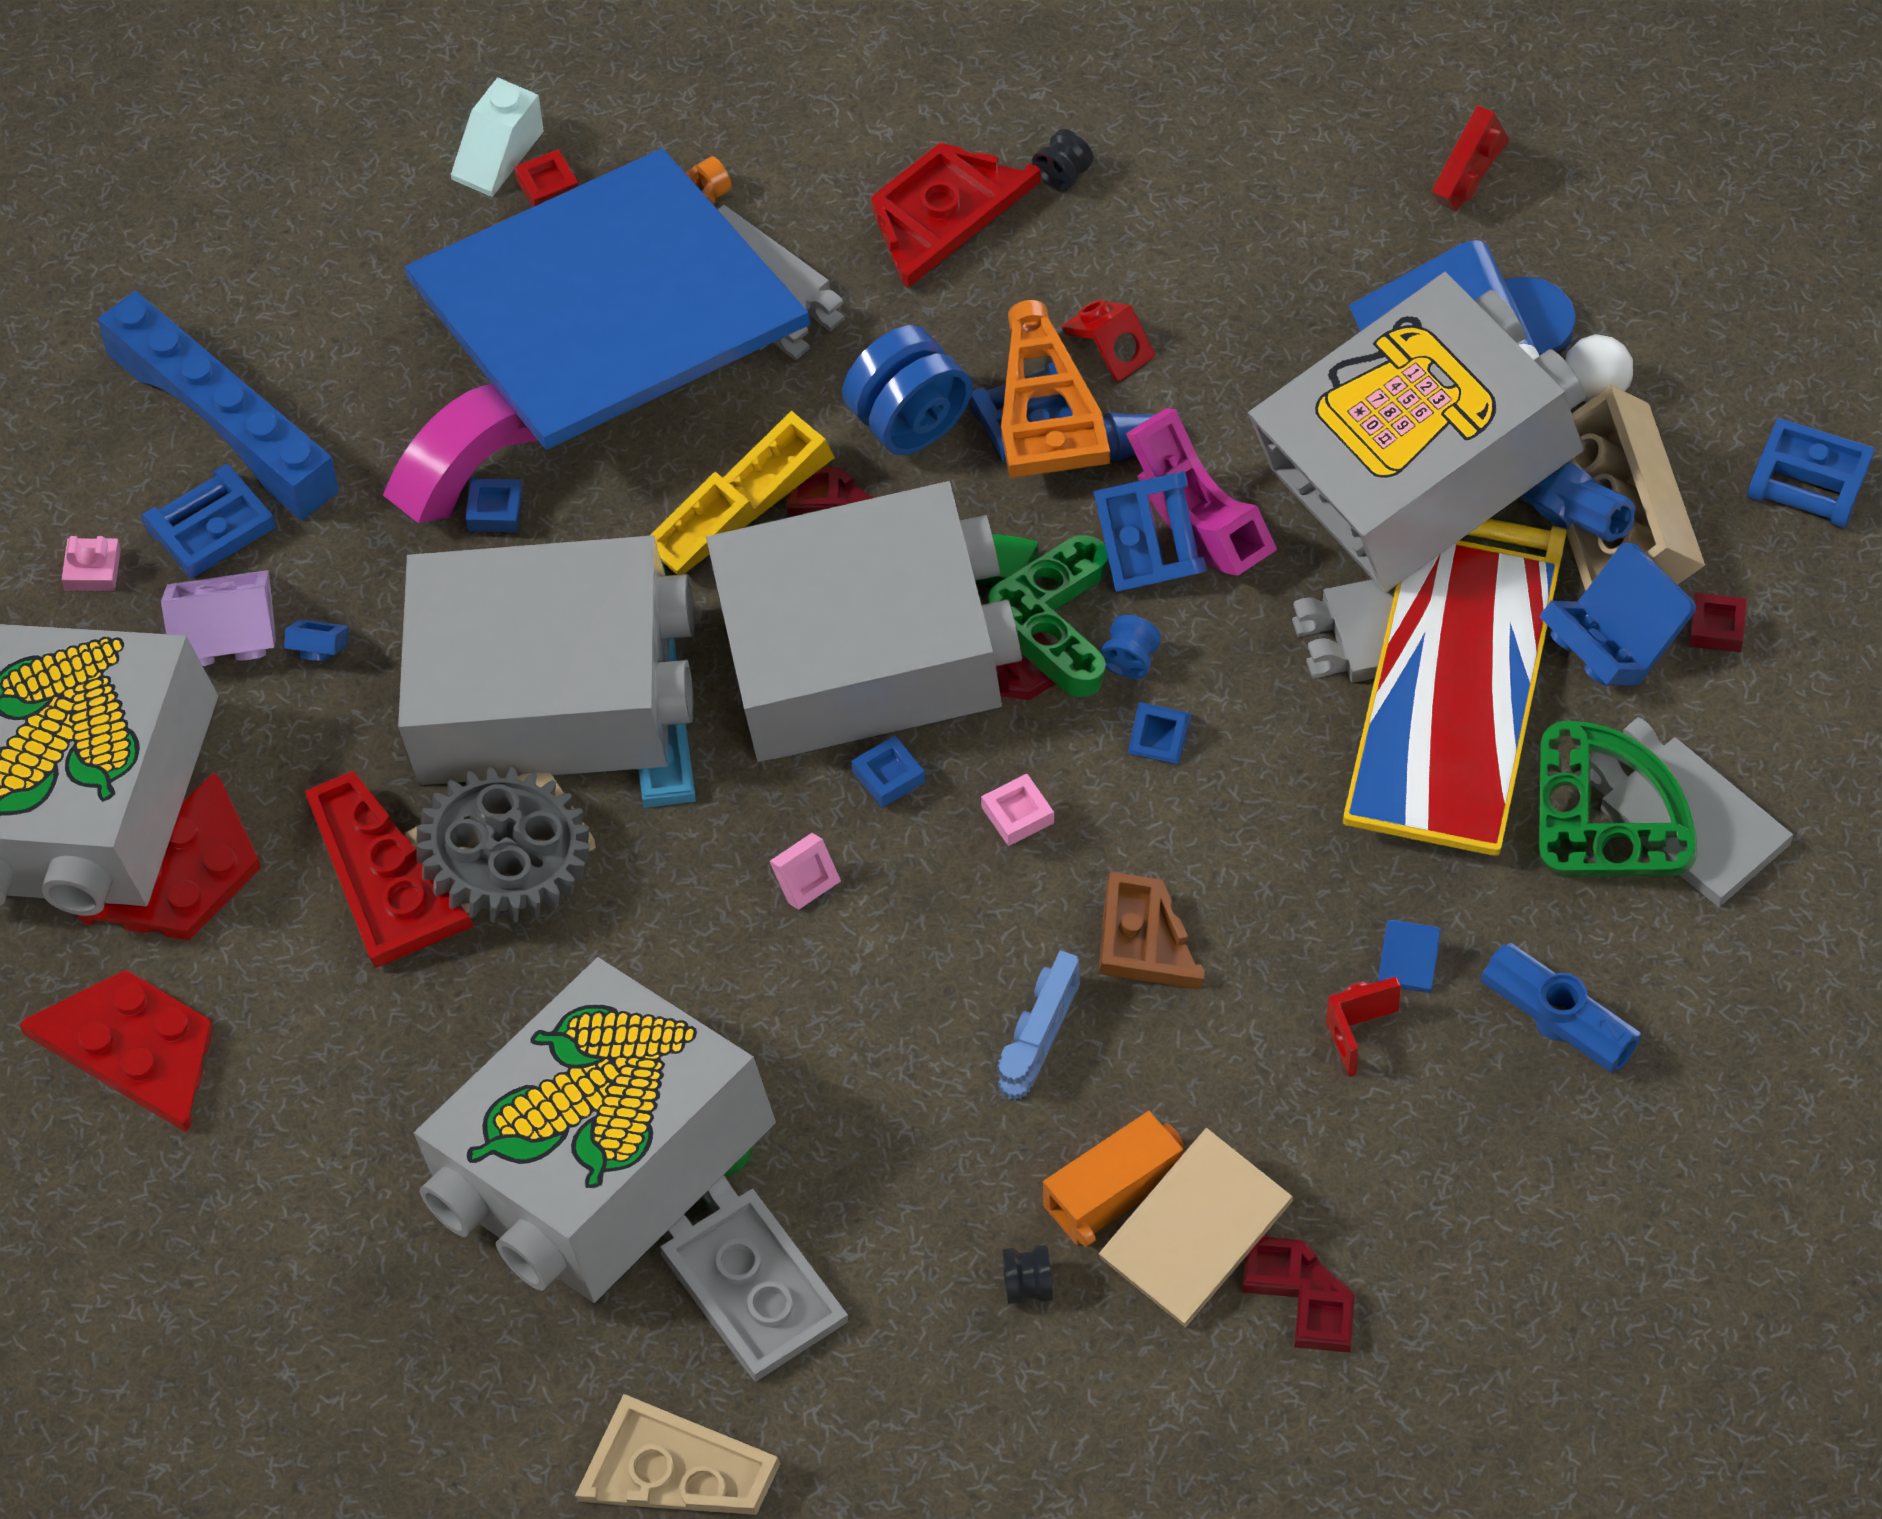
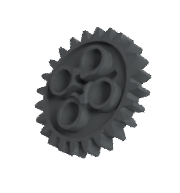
[416,767,590,923]

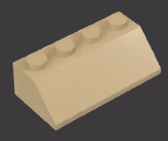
[1567,385,1705,591]

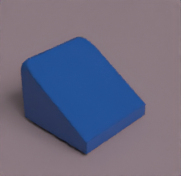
[1128,702,1193,764]
[1378,920,1441,993]

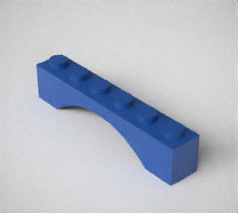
[97,290,339,521]

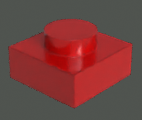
[514,149,579,207]

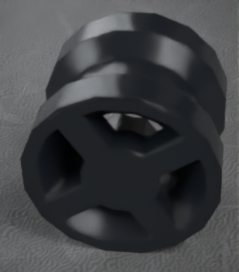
[1032,129,1094,191]
[1002,1245,1053,1305]

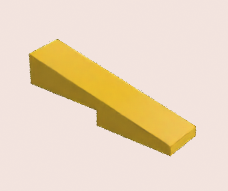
[650,411,835,575]

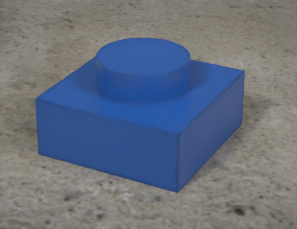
[466,478,523,533]
[284,619,349,661]
[851,736,925,808]

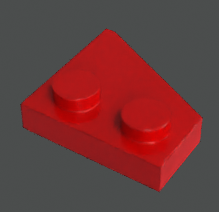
[1431,105,1510,212]

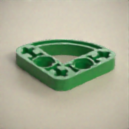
[1539,721,1697,877]

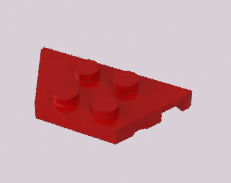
[871,142,1041,288]
[77,772,261,941]
[19,970,213,1133]

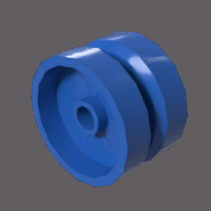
[842,325,972,456]

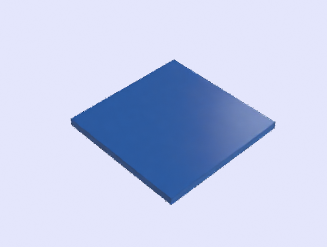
[404,148,810,450]

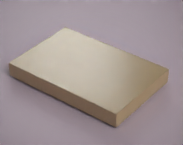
[1099,1128,1293,1328]

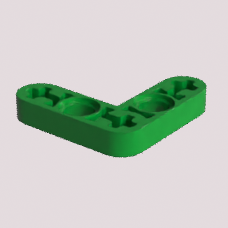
[987,535,1108,697]

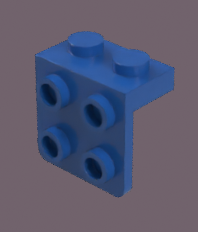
[1539,543,1696,686]

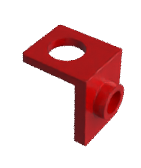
[1061,299,1155,381]
[1326,977,1401,1076]

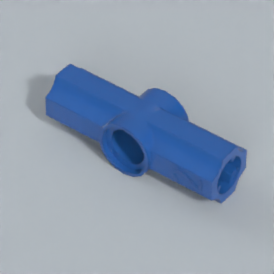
[1518,462,1636,542]
[1481,942,1641,1074]

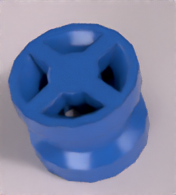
[1100,615,1161,679]

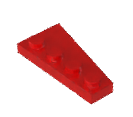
[305,771,474,969]

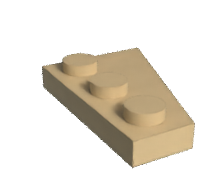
[575,1394,781,1515]

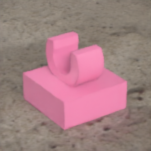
[62,536,121,591]
[981,774,1054,846]
[770,833,841,910]

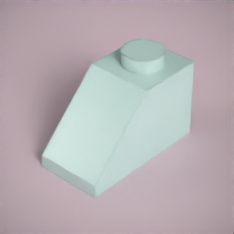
[451,77,544,197]

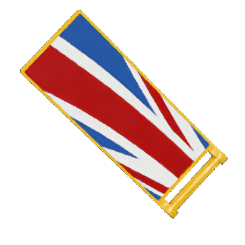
[1343,518,1567,856]

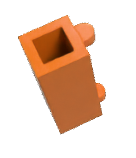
[1043,1111,1185,1247]

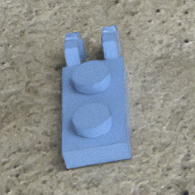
[997,950,1080,1101]

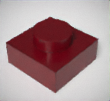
[1689,592,1747,653]

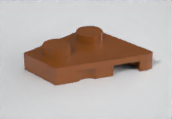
[1098,872,1205,989]

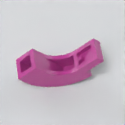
[383,384,538,523]
[1126,408,1277,576]

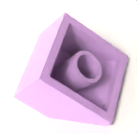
[161,570,276,666]

